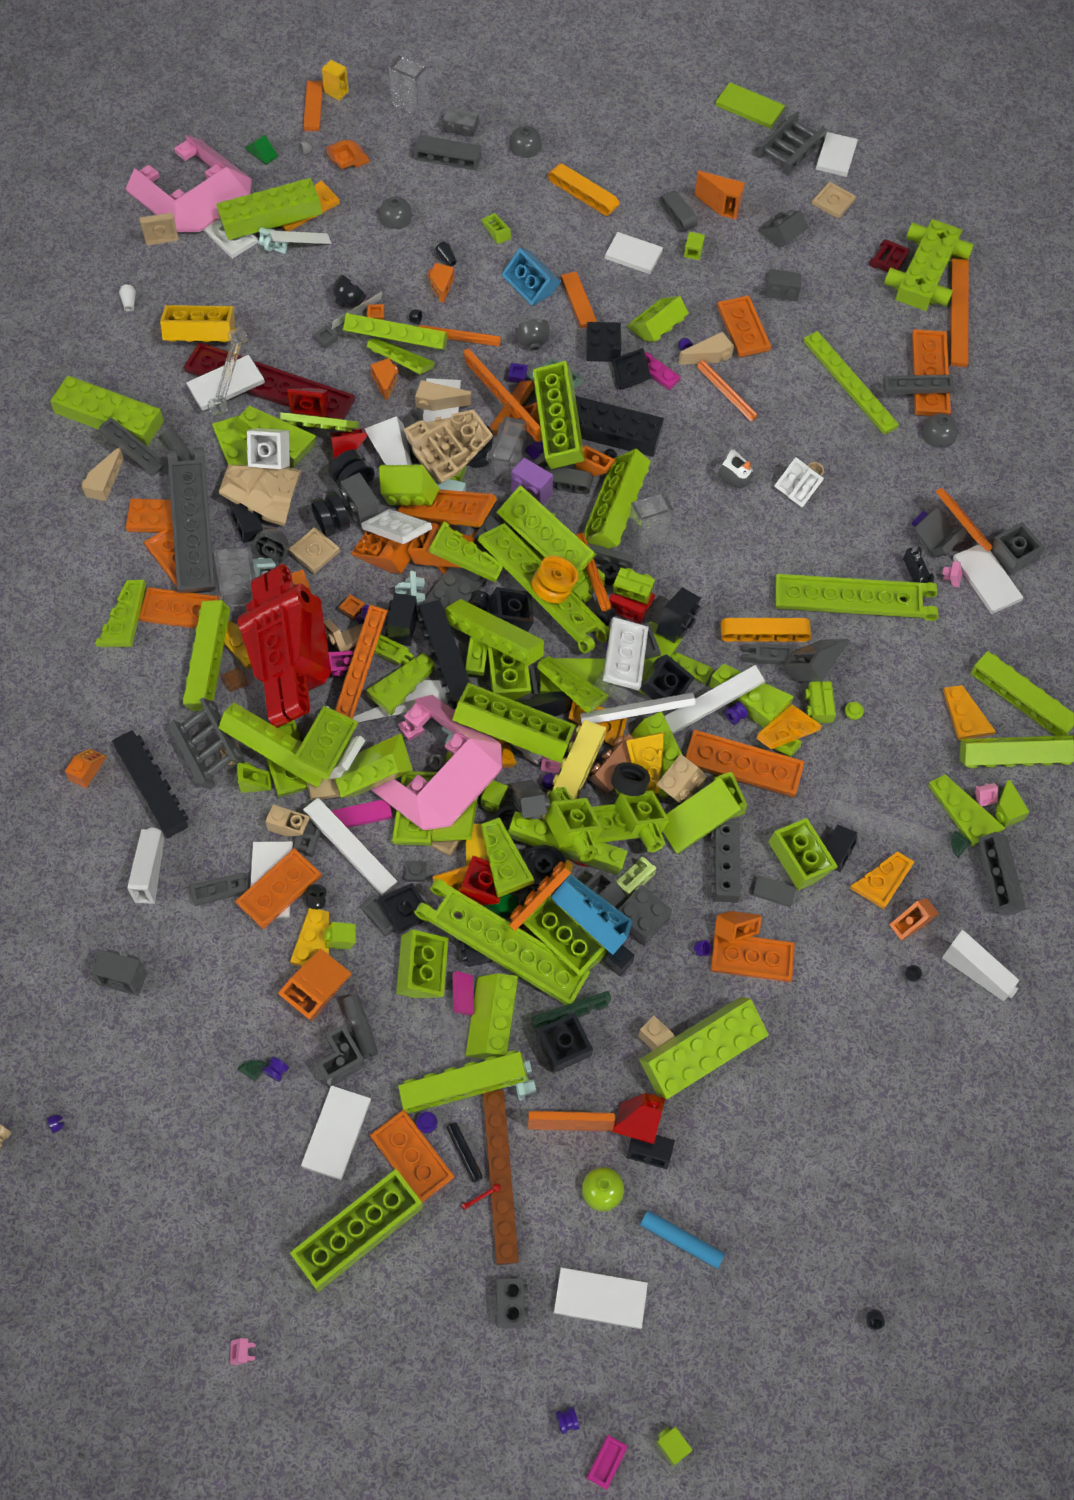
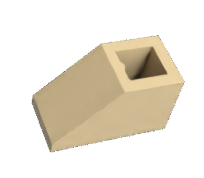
[265,805,310,837]

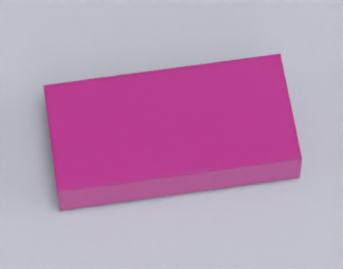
[452,971,474,1016]
[587,1435,628,1490]

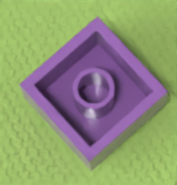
[511,458,553,505]

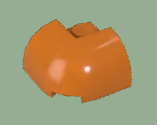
[326,140,370,170]

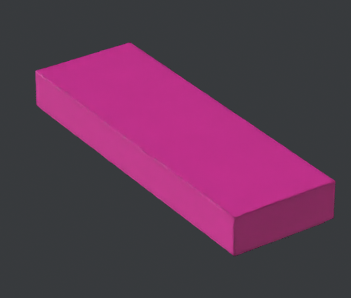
[331,800,392,828]

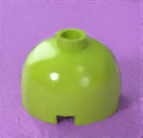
[582,1167,625,1212]

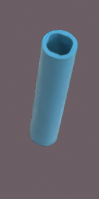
[640,1210,725,1269]

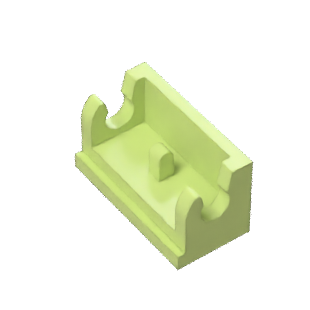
[616,857,656,899]

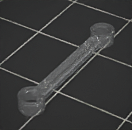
[208,326,248,416]

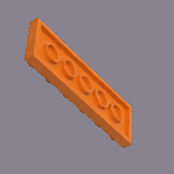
[912,329,951,416]
[398,489,497,527]
[686,729,805,798]

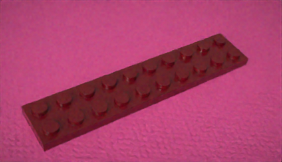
[184,342,355,420]

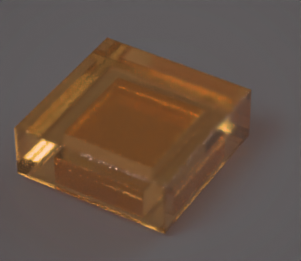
[222,667,247,692]

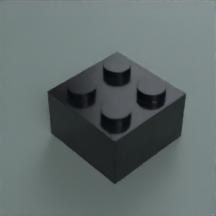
[586,322,621,362]
[489,587,534,632]
[656,587,701,643]
[385,593,418,646]
[640,654,695,700]
[536,1013,593,1073]

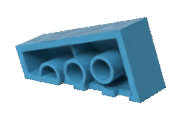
[551,874,633,955]

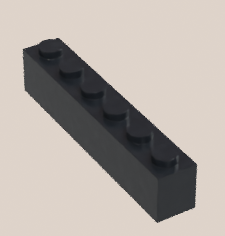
[416,599,470,710]
[112,730,189,839]

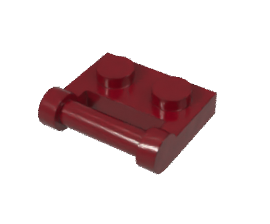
[869,239,910,272]

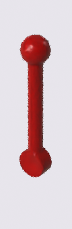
[461,1183,501,1210]

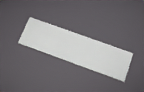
[270,231,332,244]
[332,291,383,329]

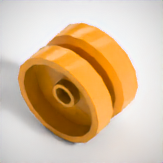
[531,556,578,603]

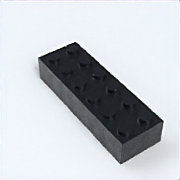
[575,396,664,457]

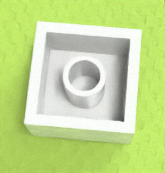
[247,428,290,469]

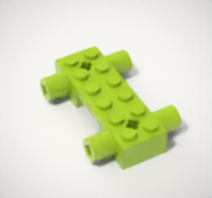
[884,219,974,311]
[545,787,669,862]

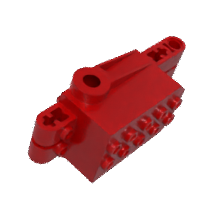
[238,564,331,728]

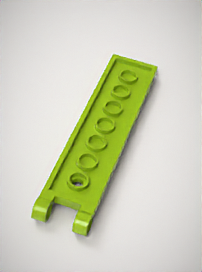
[478,523,610,653]
[775,574,939,621]
[415,879,590,1007]

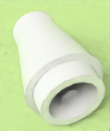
[119,285,136,311]

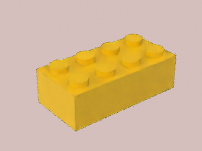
[160,305,235,342]

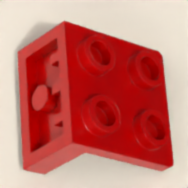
[609,593,655,625]

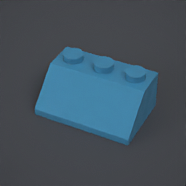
[501,248,561,306]

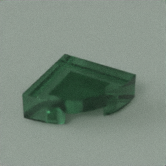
[951,830,971,858]
[238,1060,268,1082]

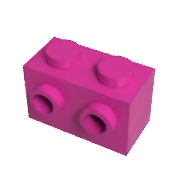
[329,651,354,677]

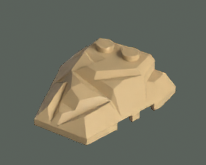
[404,410,493,483]
[219,465,302,526]

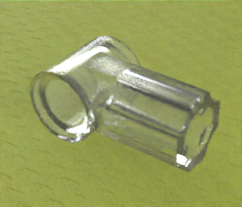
[594,670,632,706]

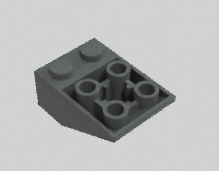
[783,639,849,681]

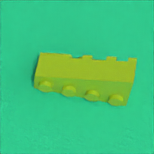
[237,406,316,468]
[709,663,794,728]

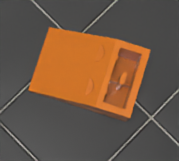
[694,170,745,220]
[408,523,475,568]
[351,531,412,574]
[278,948,352,1022]

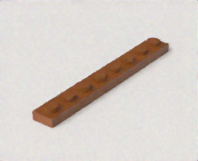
[483,1090,519,1265]

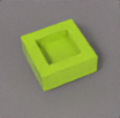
[775,739,802,757]

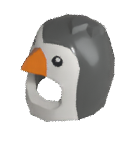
[718,450,753,488]

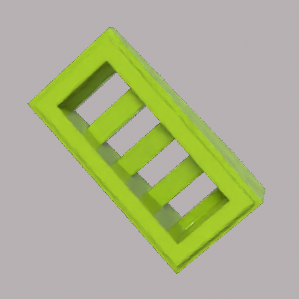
[481,213,512,244]

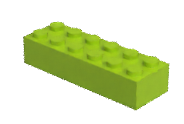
[216,178,322,240]
[533,361,585,469]
[50,375,164,447]
[583,449,651,549]
[452,683,576,763]
[639,997,769,1099]
[290,1169,423,1293]

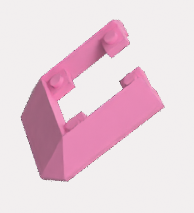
[126,135,252,232]
[371,695,503,831]

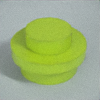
[845,702,864,720]

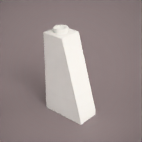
[365,416,413,465]
[127,828,164,904]
[942,930,1019,1002]

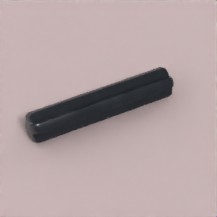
[447,1122,483,1183]

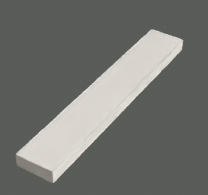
[665,665,765,734]
[580,693,696,724]
[303,798,397,896]

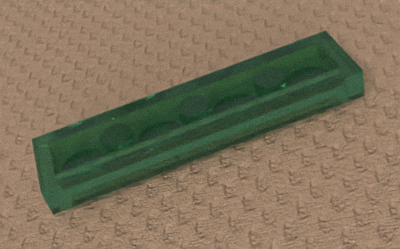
[530,990,611,1030]

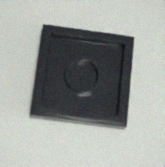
[611,348,652,390]
[377,883,426,934]

